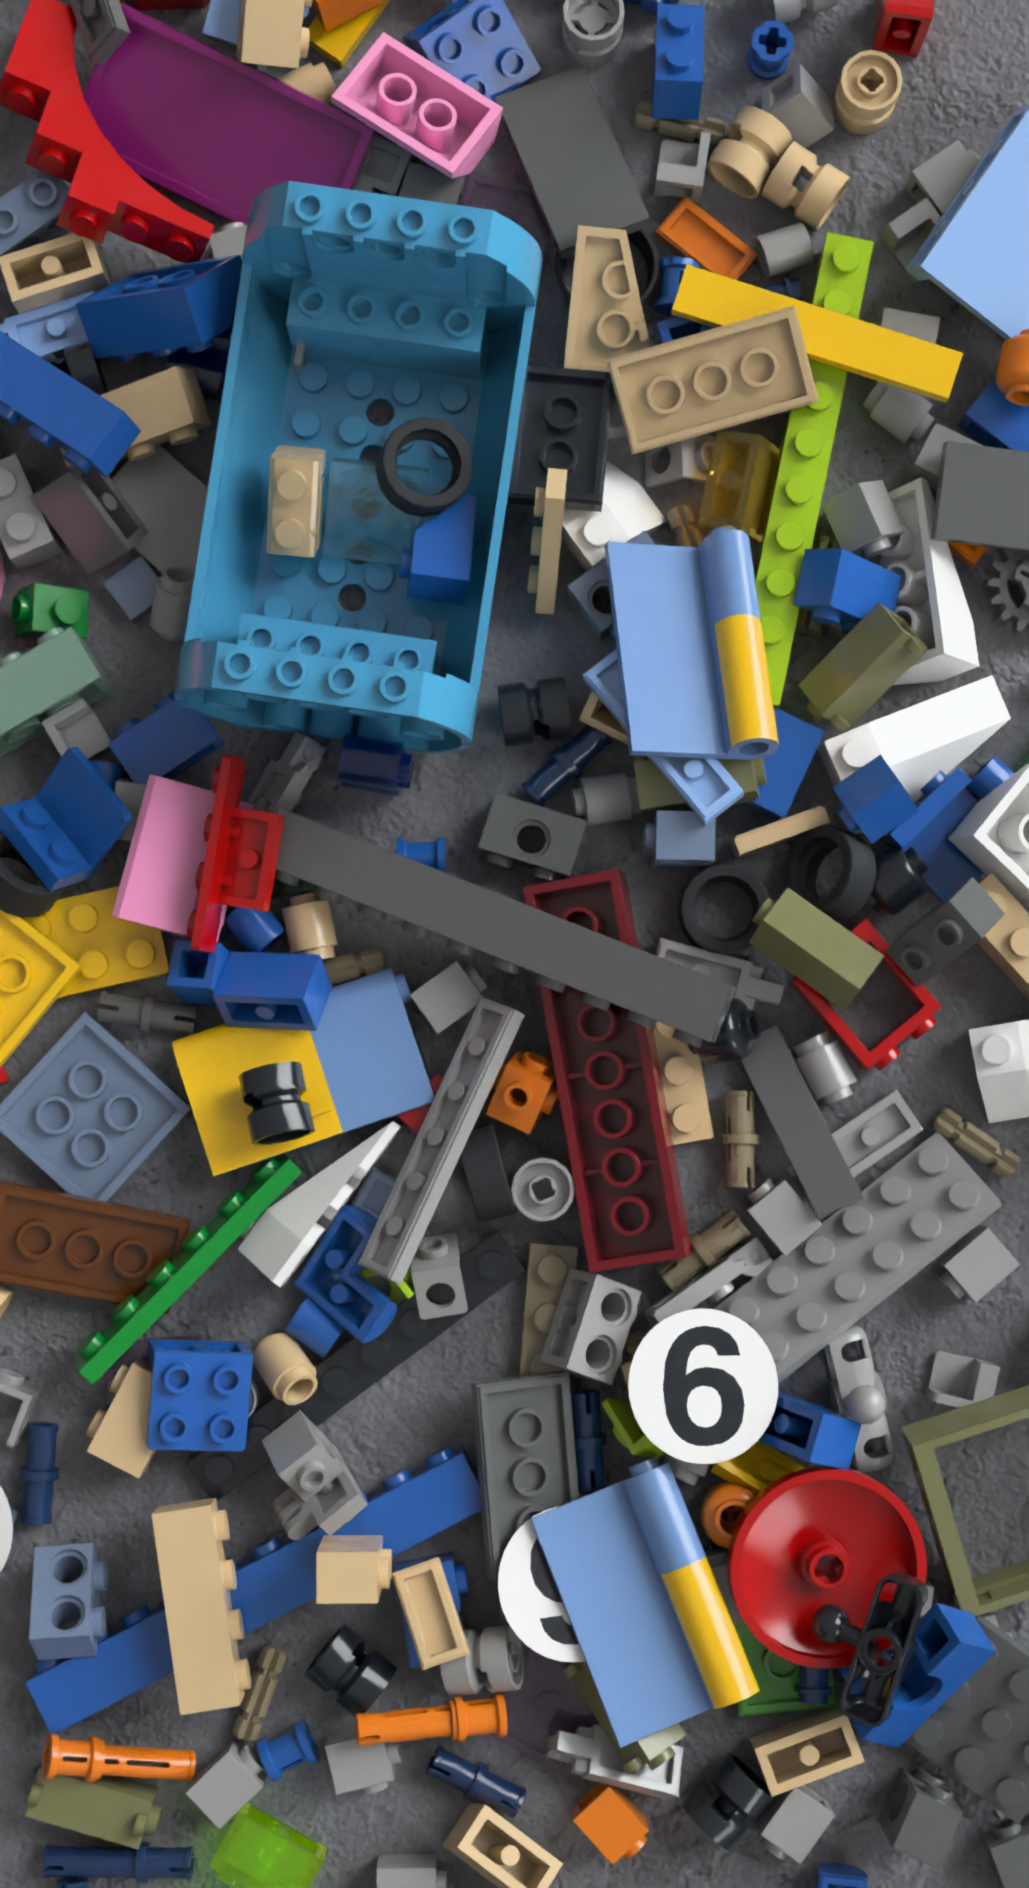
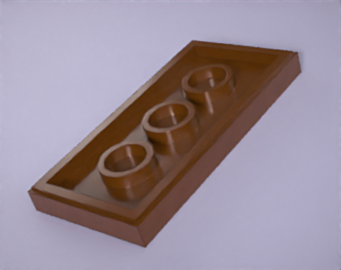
[0,1180,191,1314]

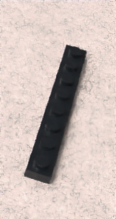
[186,1231,526,1501]

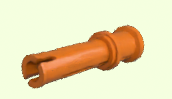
[355,1692,508,1747]
[42,1733,196,1783]

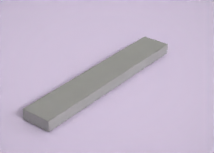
[358,997,525,1284]

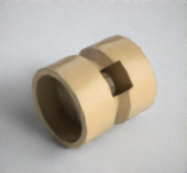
[833,50,903,135]
[706,105,793,199]
[761,141,850,231]

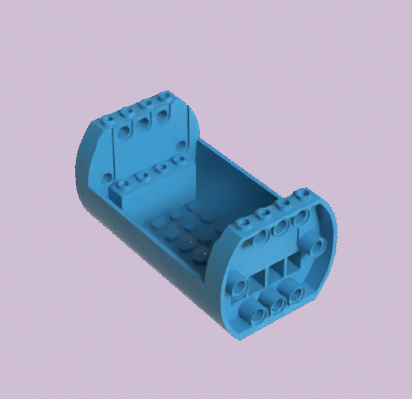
[174,181,543,754]

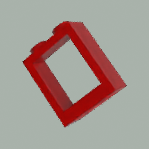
[788,918,942,1071]

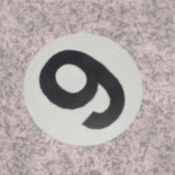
[628,1308,778,1464]
[498,1506,585,1663]

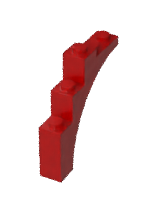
[0,0,214,263]

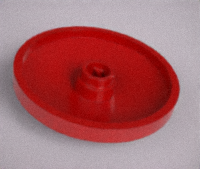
[727,1466,927,1669]

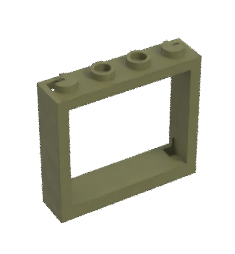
[901,1385,1029,1617]

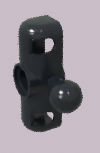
[811,1572,928,1727]

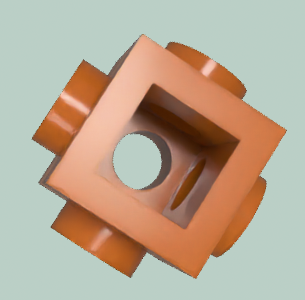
[486,1051,559,1134]

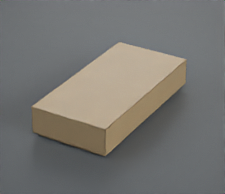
[730,806,830,859]
[392,1557,471,1670]

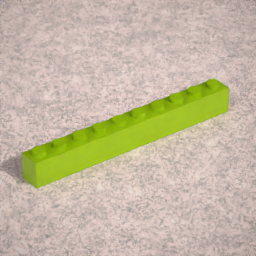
[754,232,874,709]

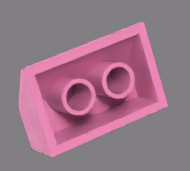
[331,32,503,179]
[112,774,254,943]

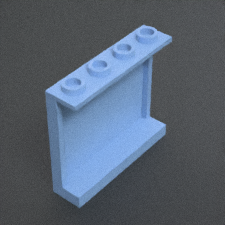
[905,105,1029,340]

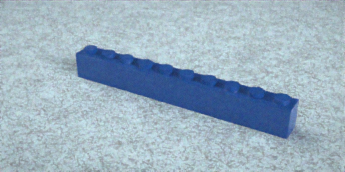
[25,1445,481,1733]

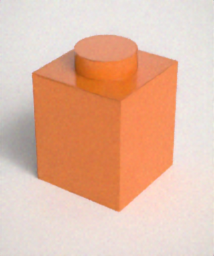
[571,1782,649,1865]

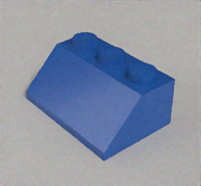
[75,255,243,362]

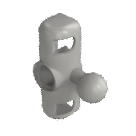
[823,1325,894,1473]

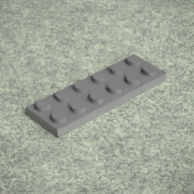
[714,1132,1002,1384]

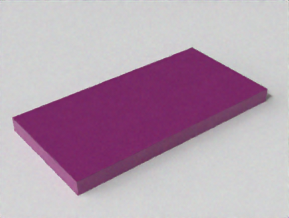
[83,3,377,225]

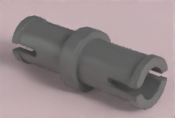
[97,991,198,1036]

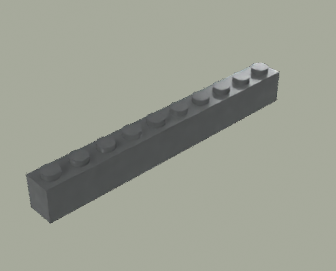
[274,808,737,1048]

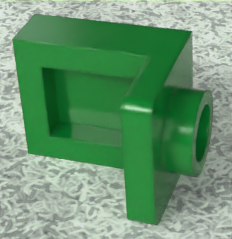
[11,583,89,639]

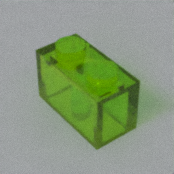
[209,1802,327,1888]

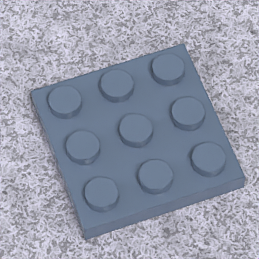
[0,1011,192,1202]

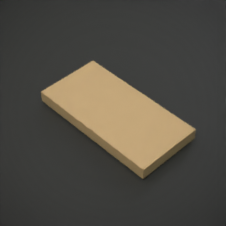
[606,305,819,455]

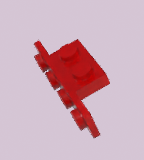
[187,754,285,953]

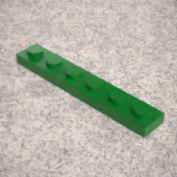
[74,1154,302,1385]

